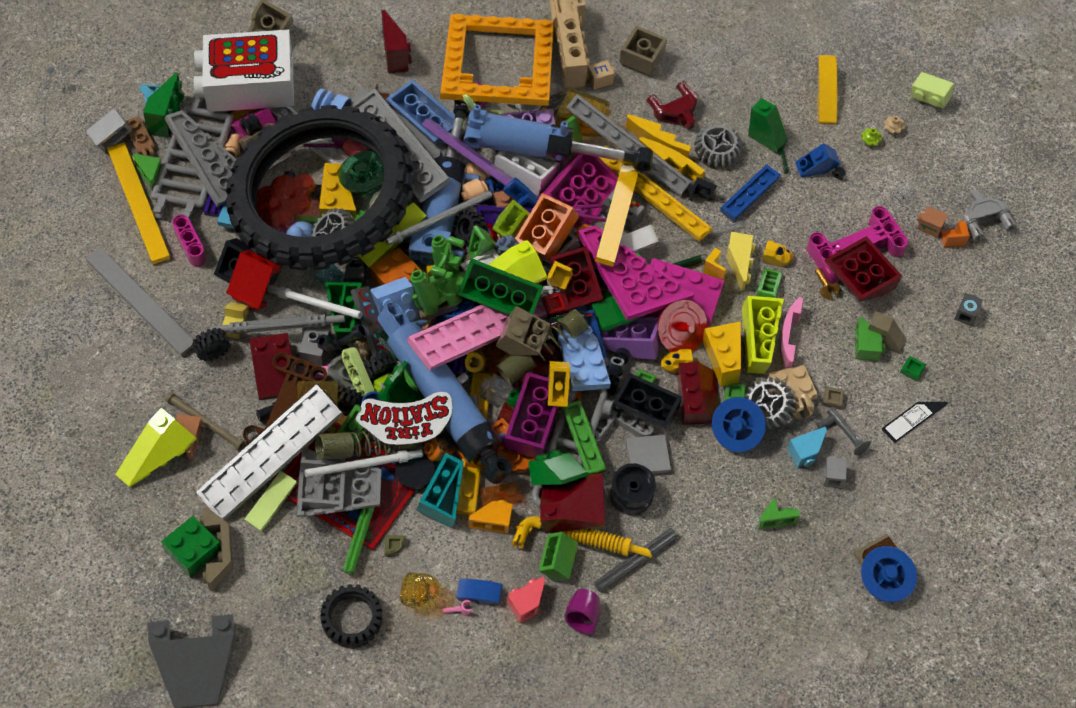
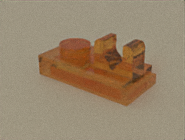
[479,481,522,507]

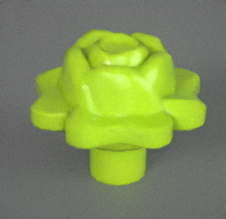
[861,128,882,146]

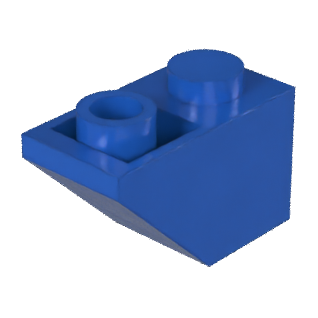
[795,143,841,177]

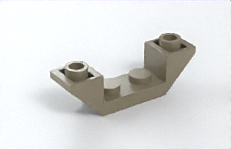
[200,507,233,591]

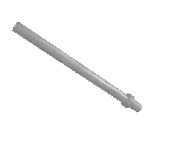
[385,191,492,246]

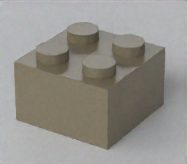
[619,26,667,76]

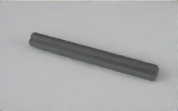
[594,528,677,592]

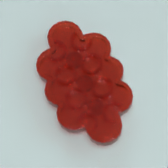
[257,173,315,232]

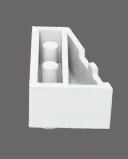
[494,151,560,196]

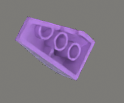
[599,317,661,359]

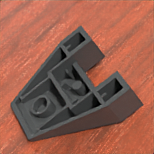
[148,614,236,708]

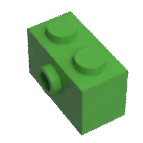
[539,532,578,582]

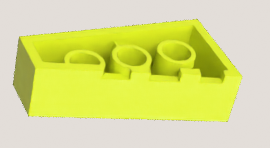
[742,296,784,374]

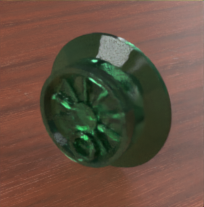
[338,151,384,196]

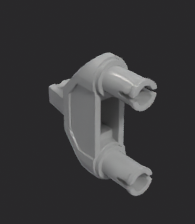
[963,190,1017,241]

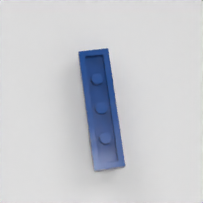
[720,164,781,221]

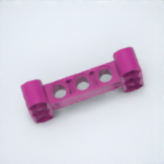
[807,206,908,284]

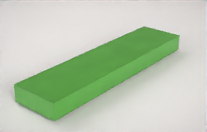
[562,400,606,475]

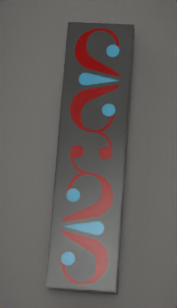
[351,286,391,357]

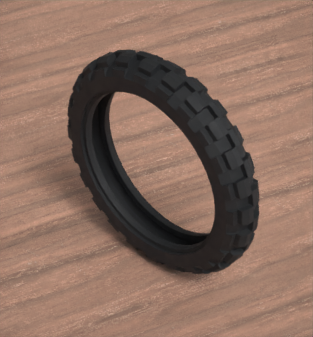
[226,105,414,270]

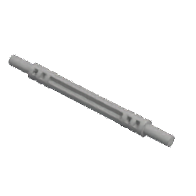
[211,314,345,334]

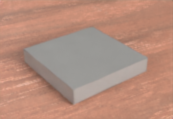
[626,435,671,474]

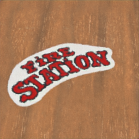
[356,392,452,444]

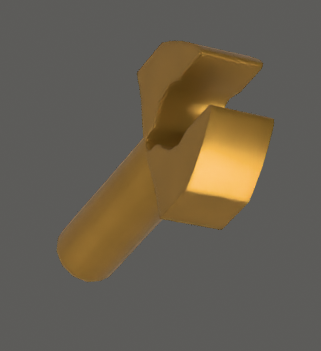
[815,268,840,300]

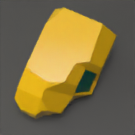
[762,240,794,267]
[661,349,693,374]

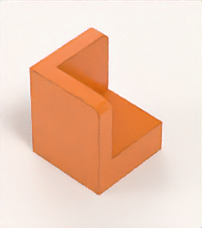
[940,221,969,247]

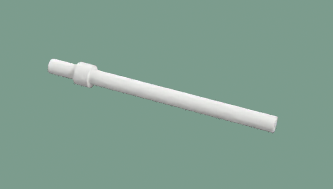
[267,285,363,319]
[304,449,423,477]

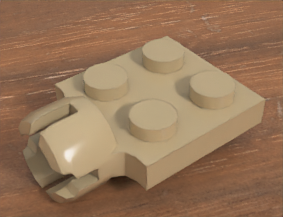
[768,365,818,420]

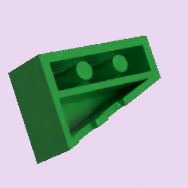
[325,282,363,344]

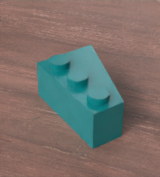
[416,453,464,529]

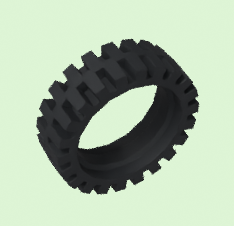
[320,584,382,648]

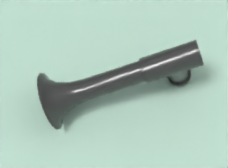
[816,407,871,455]

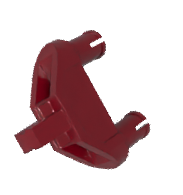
[646,81,699,130]

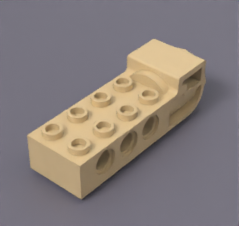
[549,0,590,89]

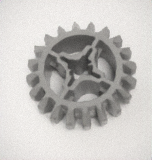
[694,123,743,168]
[311,208,356,237]
[745,376,796,429]

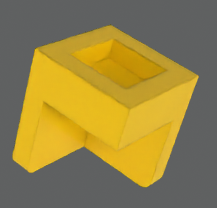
[547,261,573,292]

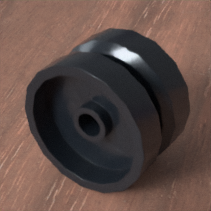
[610,463,656,515]

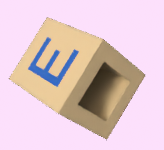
[588,60,616,90]

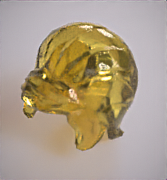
[399,572,441,611]

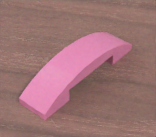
[780,297,803,369]

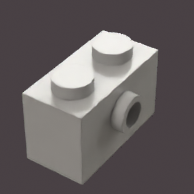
[86,108,133,153]
[297,324,332,366]

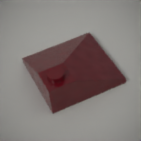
[824,236,902,302]
[540,473,605,534]

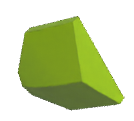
[492,200,530,238]

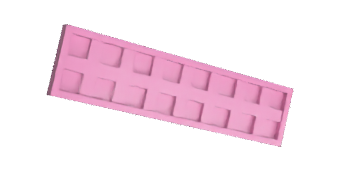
[407,300,548,371]

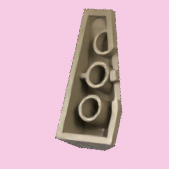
[248,0,294,32]

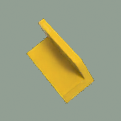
[703,248,726,280]

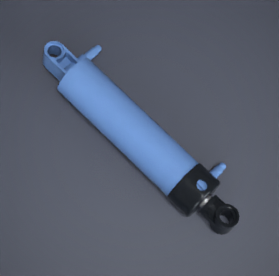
[378,302,512,484]

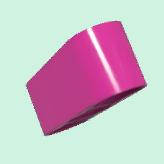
[172,214,206,267]

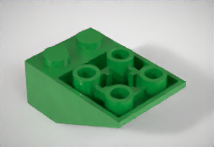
[143,73,184,137]

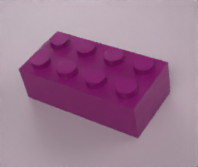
[504,372,559,458]

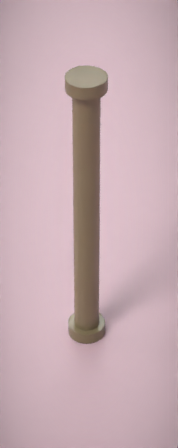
[165,391,246,451]

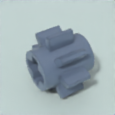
[495,235,519,256]

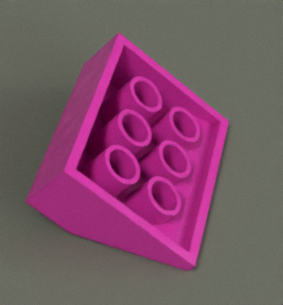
[539,153,618,229]
[641,258,724,328]

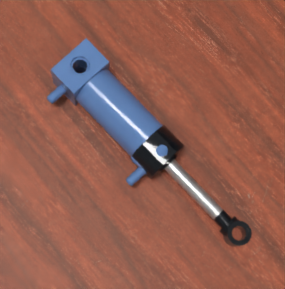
[409,100,480,270]

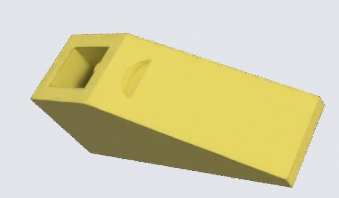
[727,232,756,291]

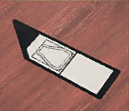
[882,402,948,443]

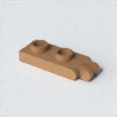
[126,116,156,156]

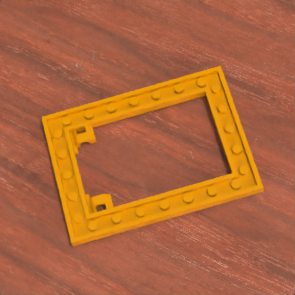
[440,14,553,106]

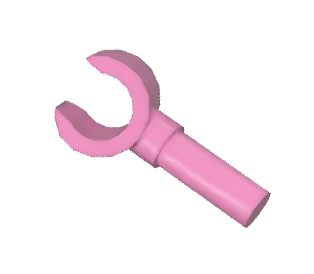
[443,600,472,616]

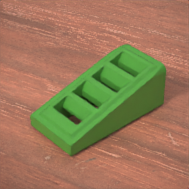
[756,268,783,298]

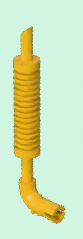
[512,516,652,558]

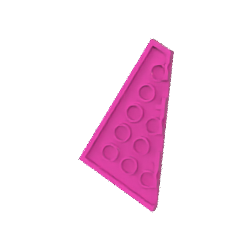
[578,225,694,321]

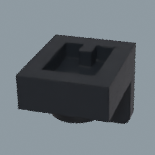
[687,177,717,201]

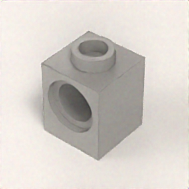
[823,456,847,488]

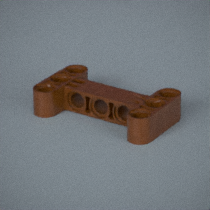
[243,353,328,459]

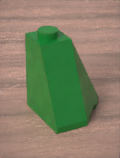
[748,98,788,153]

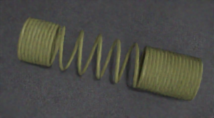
[497,309,589,385]
[315,431,418,460]

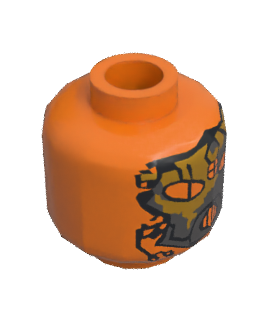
[424,436,454,462]

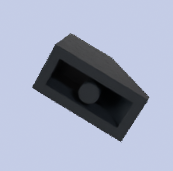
[345,259,367,287]

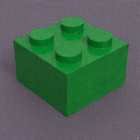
[161,516,221,578]

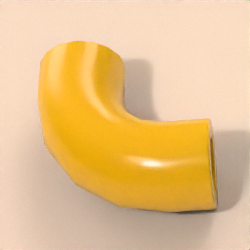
[465,347,486,372]

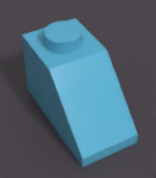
[787,427,827,468]

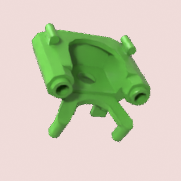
[410,235,465,315]

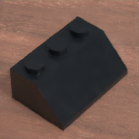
[214,238,282,295]
[612,373,682,429]

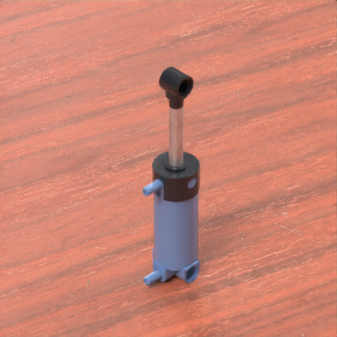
[464,105,654,173]

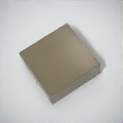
[822,386,845,410]

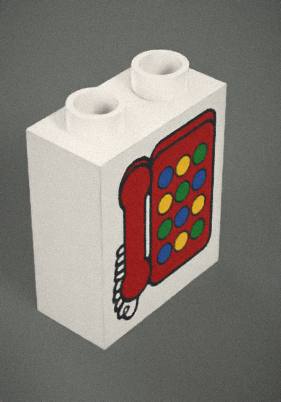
[194,30,294,112]

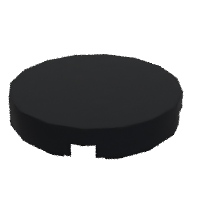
[395,454,435,490]

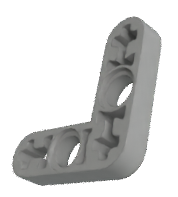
[589,400,654,445]

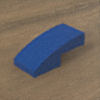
[503,177,539,208]
[456,579,503,604]

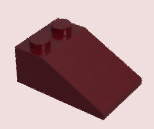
[381,9,412,73]
[550,246,603,311]
[249,333,292,400]

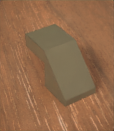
[868,311,905,353]

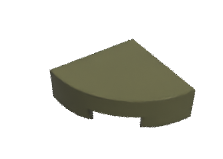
[384,535,406,557]

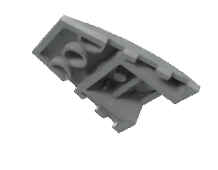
[297,447,381,517]

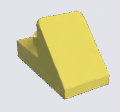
[222,302,249,339]

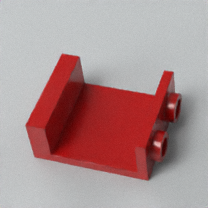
[226,250,281,310]

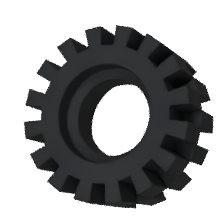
[453,210,487,245]
[192,328,230,361]
[364,351,398,384]
[328,385,364,416]

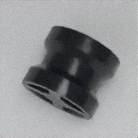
[239,113,262,136]

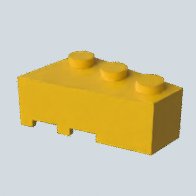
[319,163,357,218]

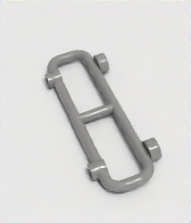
[530,387,613,507]

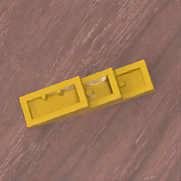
[817,55,837,125]
[625,114,691,158]
[638,137,705,182]

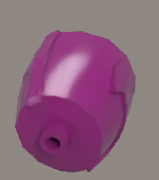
[564,589,600,635]

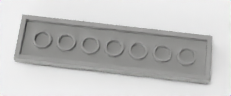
[349,88,451,203]

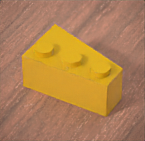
[703,321,741,387]

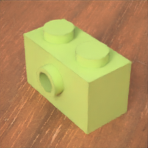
[912,72,954,109]

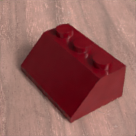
[676,362,719,425]

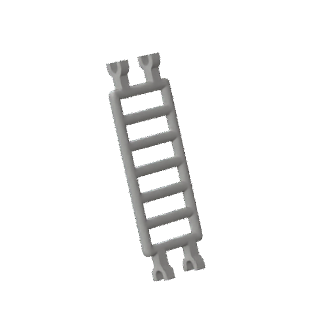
[151,91,234,223]

